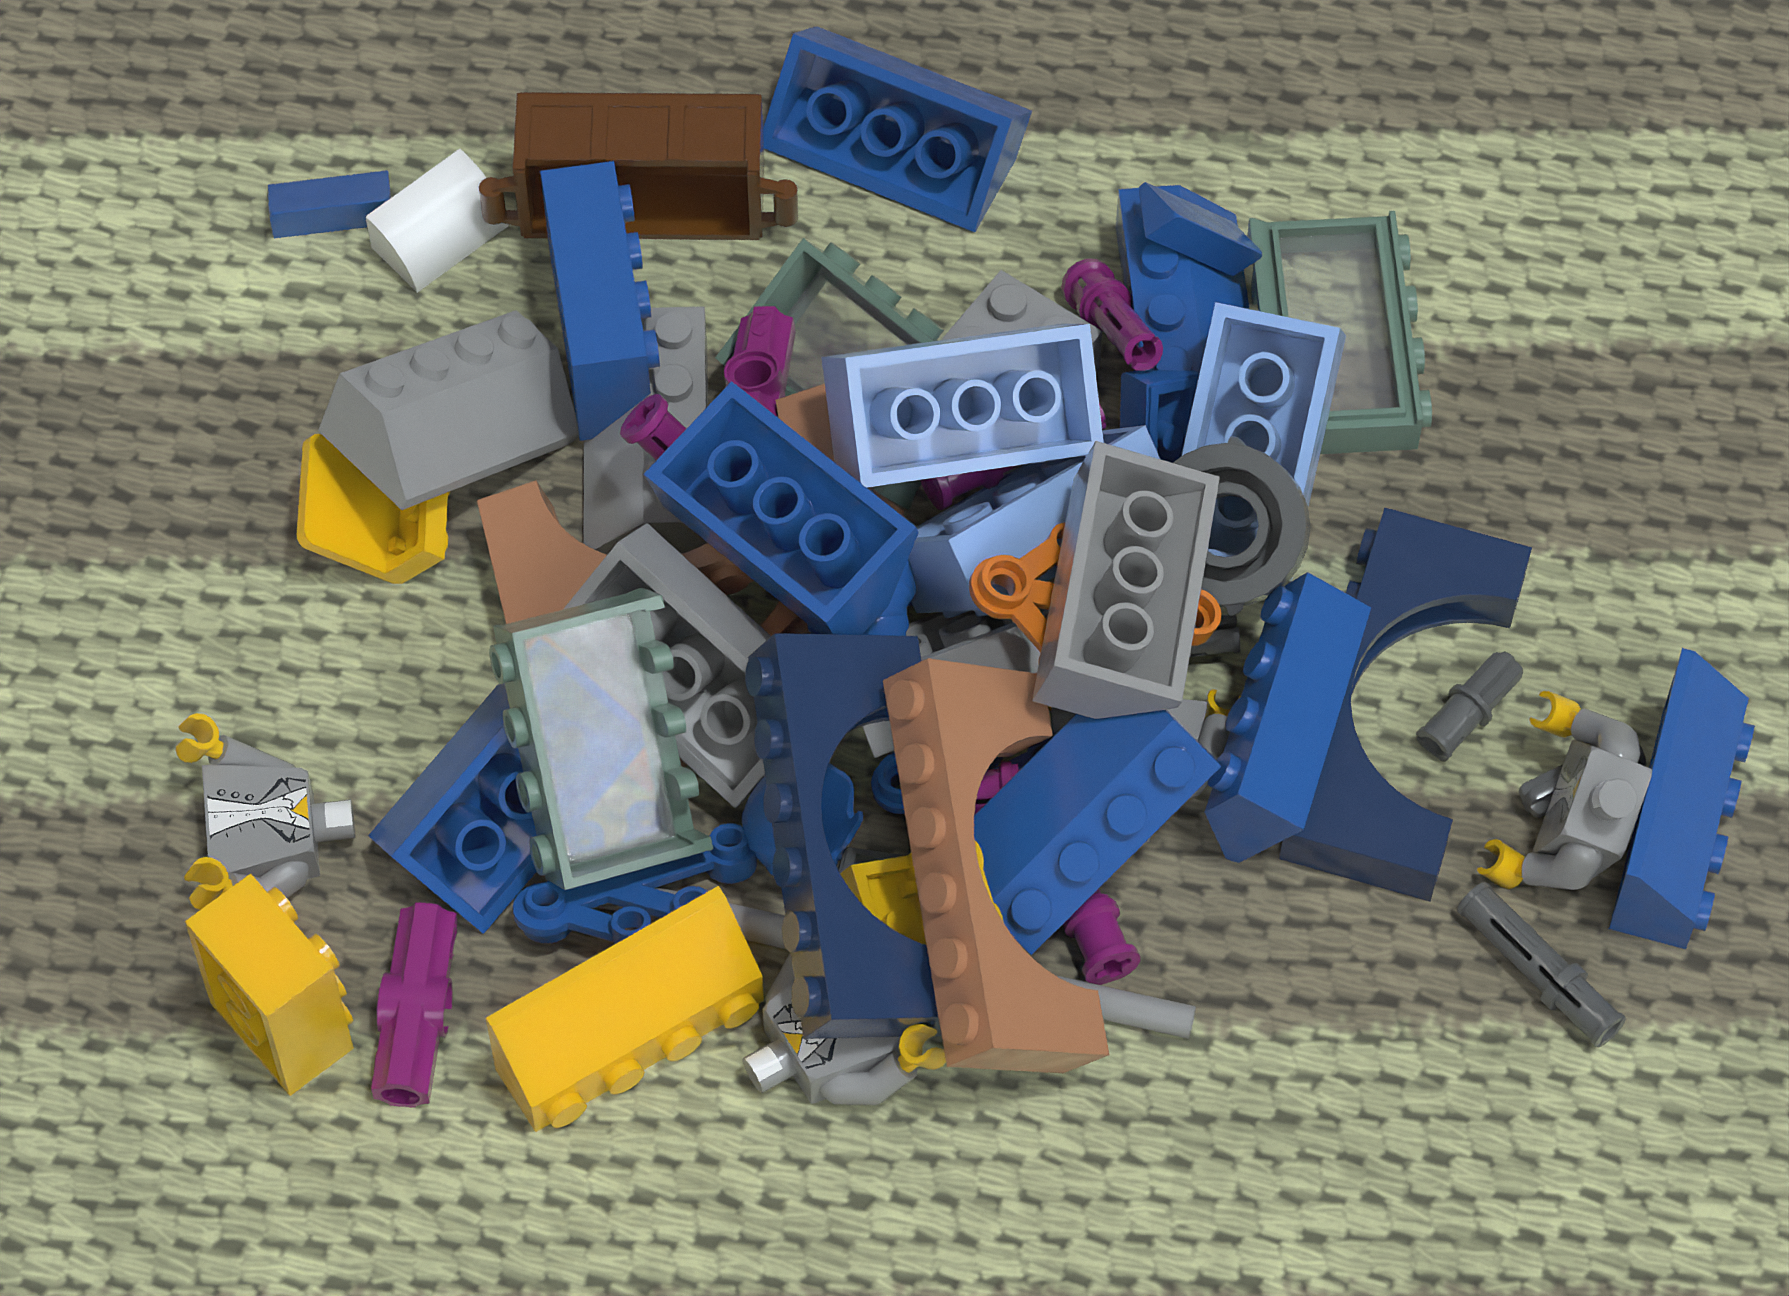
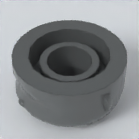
[1174,436,1311,616]

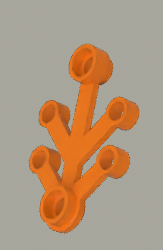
[969,522,1221,664]

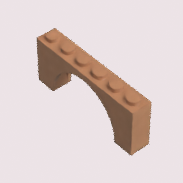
[477,384,874,652]
[883,658,1109,1074]

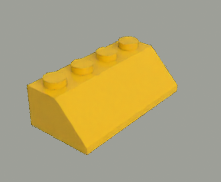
[486,886,764,1132]

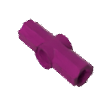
[724,306,796,417]
[371,902,458,1108]

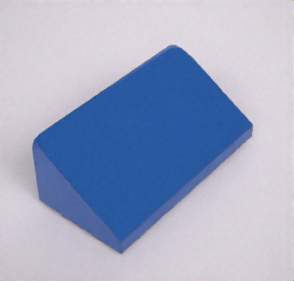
[268,170,391,239]
[1139,182,1262,276]
[1120,370,1199,463]

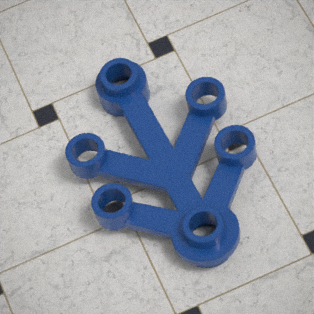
[513,800,757,944]

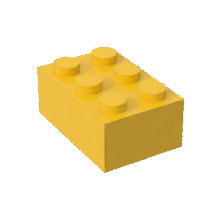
[185,873,354,1096]

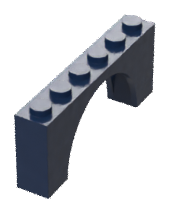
[1279,507,1532,902]
[745,633,942,1039]

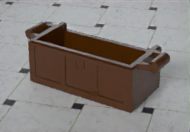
[479,92,798,240]

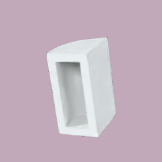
[366,149,509,293]

